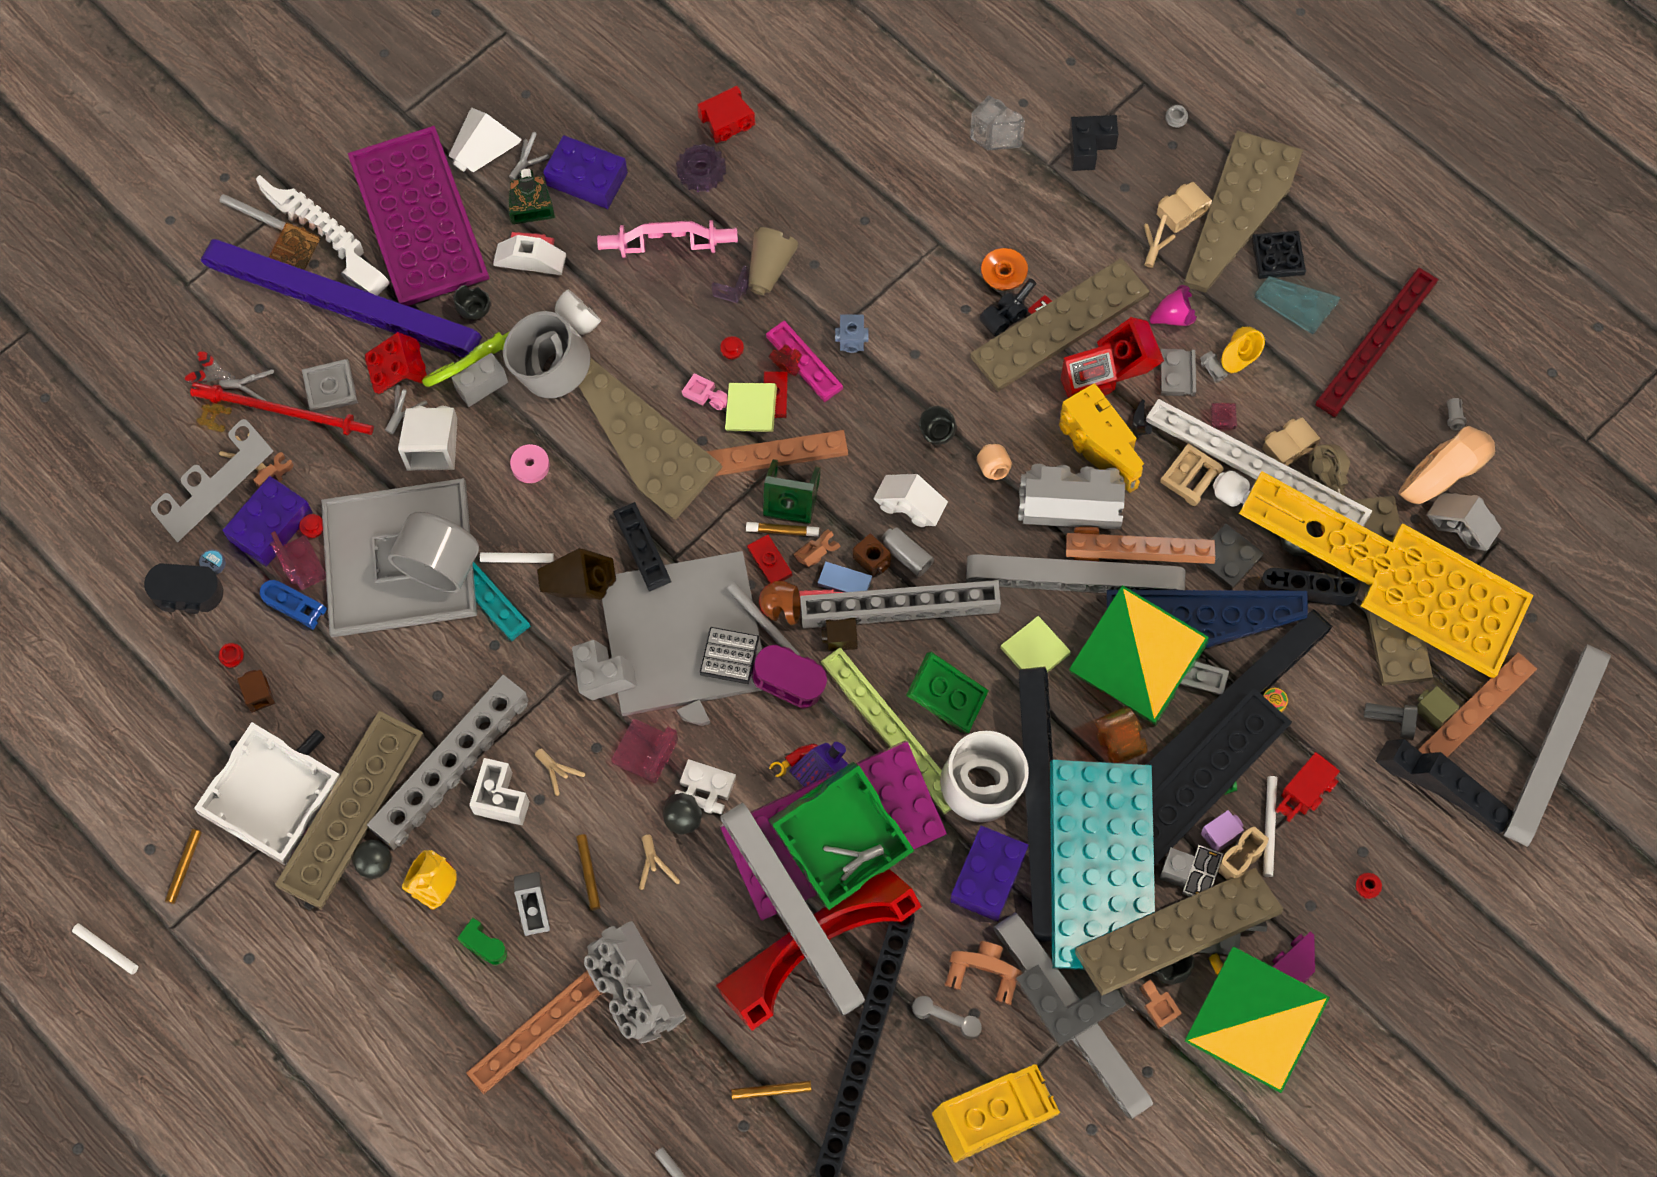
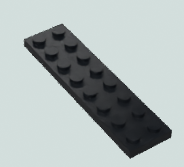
[1152,688,1292,867]

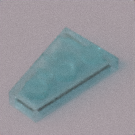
[1255,276,1341,334]

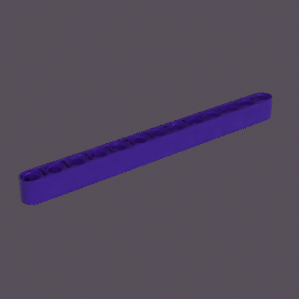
[201,239,482,357]

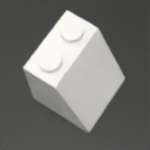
[398,406,457,471]

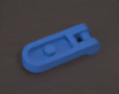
[260,580,327,630]

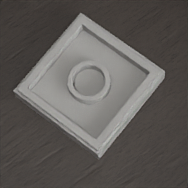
[302,359,358,413]

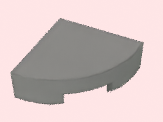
[677,699,710,726]

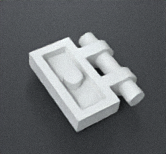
[675,759,736,815]

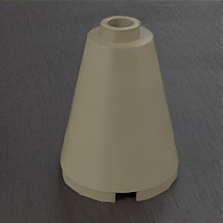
[748,227,799,295]

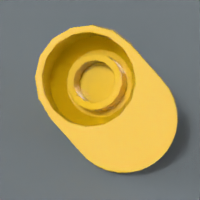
[1221,327,1265,373]

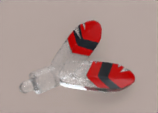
[185,351,235,384]

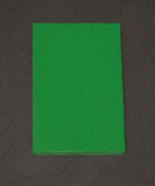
[906,652,989,734]

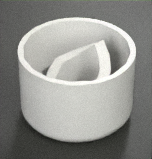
[940,731,1029,822]

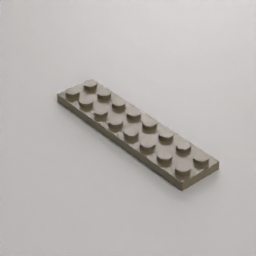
[970,258,1150,392]
[1353,496,1433,686]
[275,711,424,910]
[1075,868,1283,996]

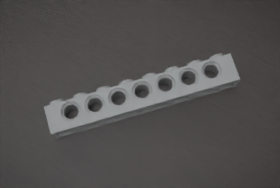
[800,580,1001,628]
[367,675,529,850]

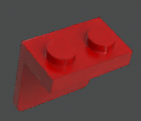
[365,332,427,394]

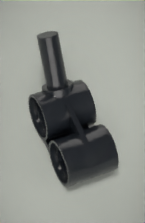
[979,278,1037,337]

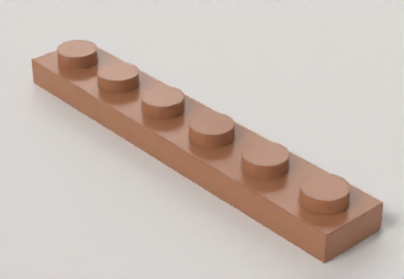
[706,430,848,476]
[1066,533,1215,564]
[1418,652,1537,757]

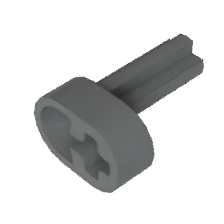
[1364,703,1418,740]

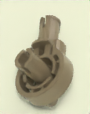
[1308,444,1350,497]

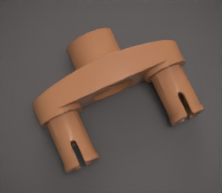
[945,941,1022,1005]

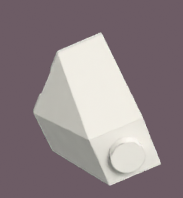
[449,108,522,172]

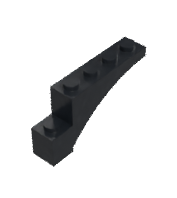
[1375,739,1513,833]

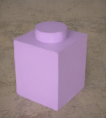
[1201,810,1244,852]

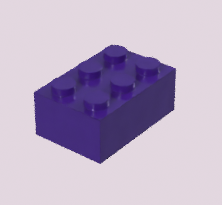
[543,135,628,209]
[222,476,313,567]
[950,825,1029,922]

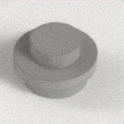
[1165,105,1188,127]

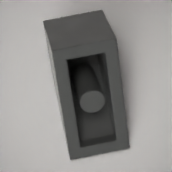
[514,872,550,936]

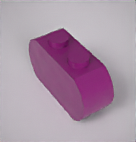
[751,645,827,708]

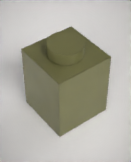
[1417,686,1459,731]

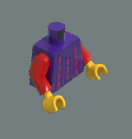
[769,742,849,787]

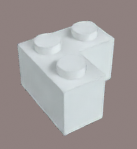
[874,474,948,527]
[469,758,530,826]

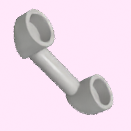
[912,996,982,1040]

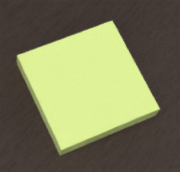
[725,383,777,432]
[1000,616,1071,673]

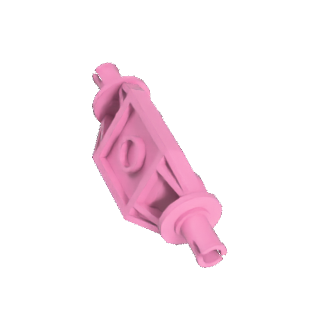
[597,220,738,258]

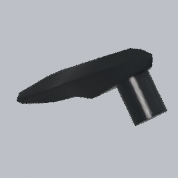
[1132,399,1152,440]

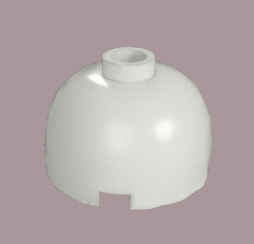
[555,289,601,335]

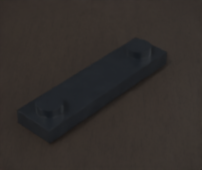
[613,502,671,592]

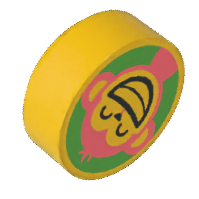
[1263,688,1288,712]

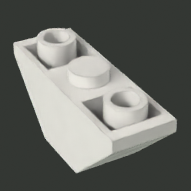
[493,235,566,275]

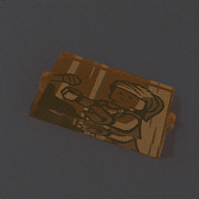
[269,222,321,270]

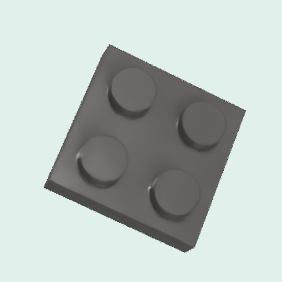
[1198,524,1264,590]

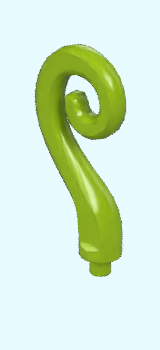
[422,331,510,387]

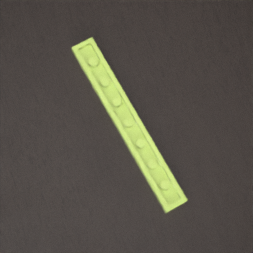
[821,648,951,815]

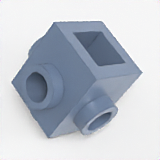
[835,315,869,353]

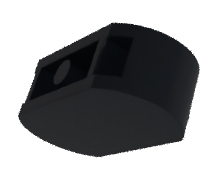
[144,563,223,614]

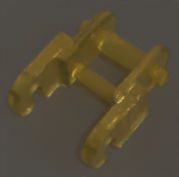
[196,403,232,432]

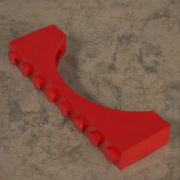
[716,869,922,1031]

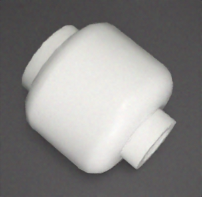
[1213,471,1250,507]

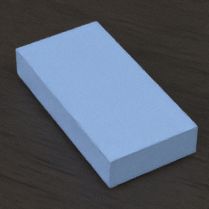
[818,561,872,592]

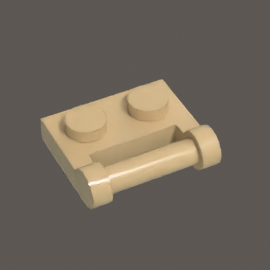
[1160,443,1224,506]

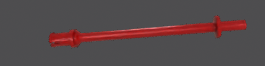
[190,382,374,435]

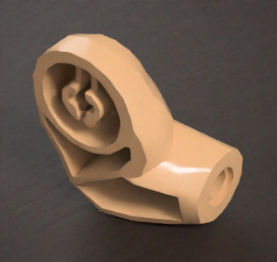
[1398,426,1495,504]

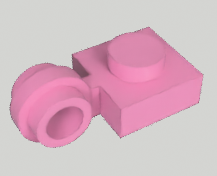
[682,373,728,410]

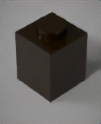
[821,618,858,652]

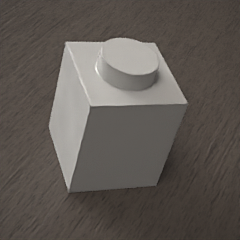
[1159,848,1195,888]

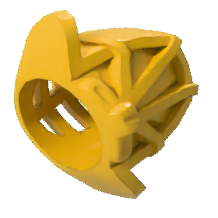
[402,850,457,910]

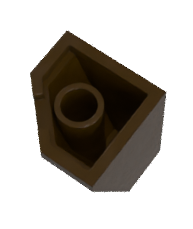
[537,548,616,600]

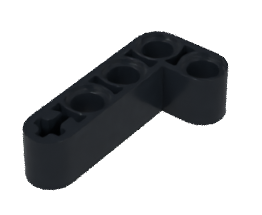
[1259,567,1360,606]

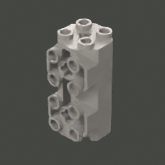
[1018,464,1125,530]
[584,921,686,1044]

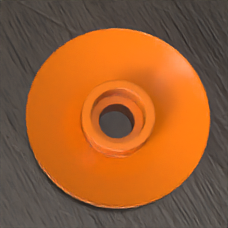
[981,248,1028,290]

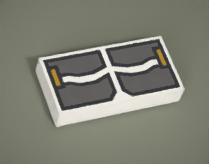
[1182,845,1223,897]

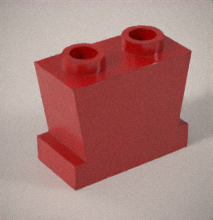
[697,86,755,144]

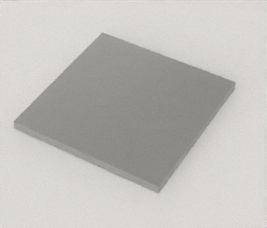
[321,478,477,637]
[602,551,762,716]

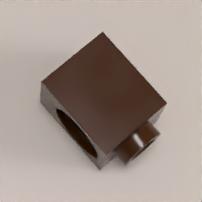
[853,533,891,577]
[237,669,276,713]

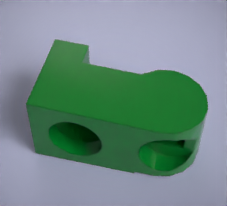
[457,917,507,965]

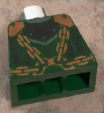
[509,169,555,225]

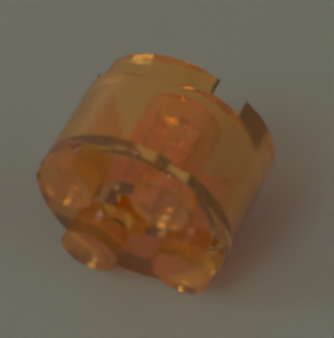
[1095,707,1148,764]

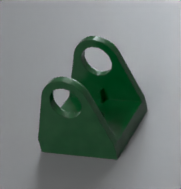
[763,459,821,524]

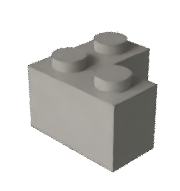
[1426,493,1502,551]
[572,640,637,701]

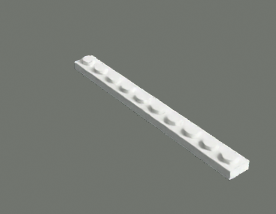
[1146,399,1372,527]

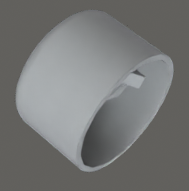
[503,311,590,398]
[388,512,479,593]

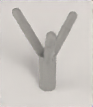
[509,132,549,180]
[219,369,274,401]
[385,385,427,434]
[823,844,884,881]

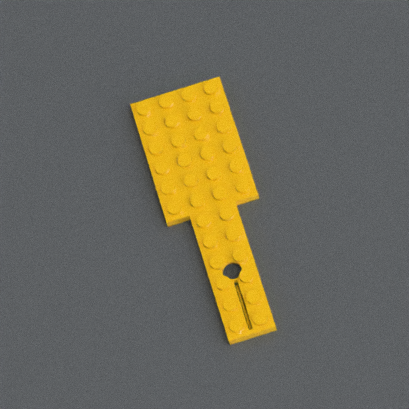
[1239,471,1534,678]

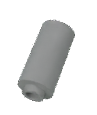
[881,527,934,577]

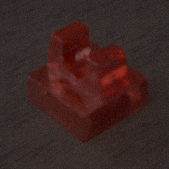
[768,344,802,376]

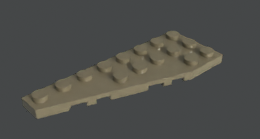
[1184,130,1303,293]
[579,357,723,520]

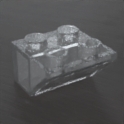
[970,95,1025,150]

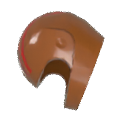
[759,581,801,625]

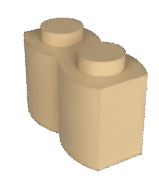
[1157,182,1212,233]
[1262,417,1321,466]
[1218,827,1269,880]

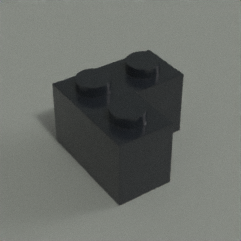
[1069,115,1119,171]

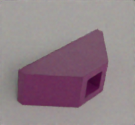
[1272,931,1315,983]

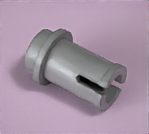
[1200,351,1228,383]
[1446,398,1467,430]

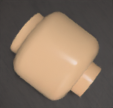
[977,444,1012,480]

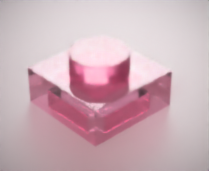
[1210,403,1237,429]

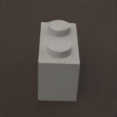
[451,353,508,408]

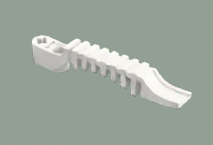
[256,175,389,296]

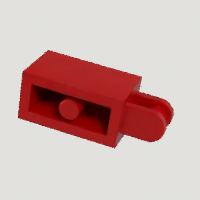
[1275,752,1340,822]

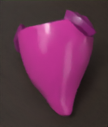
[1149,285,1197,326]

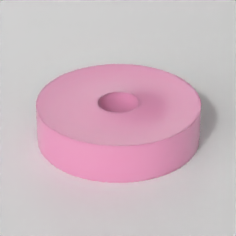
[510,444,550,483]

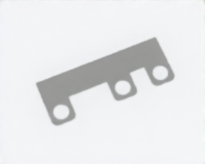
[151,419,273,543]

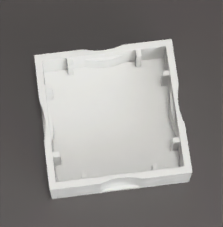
[194,722,340,865]

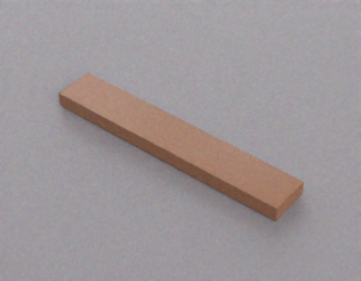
[466,971,602,1094]

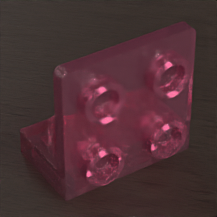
[270,531,326,591]
[611,719,678,784]

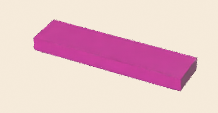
[766,320,843,403]

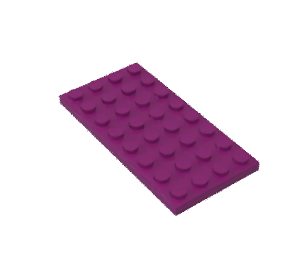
[347,126,490,306]
[719,740,947,921]

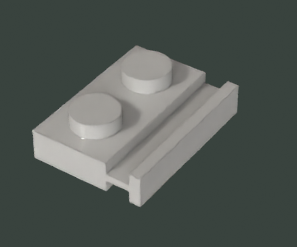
[1160,349,1196,396]

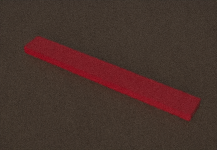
[1315,267,1439,418]

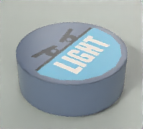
[199,549,226,574]

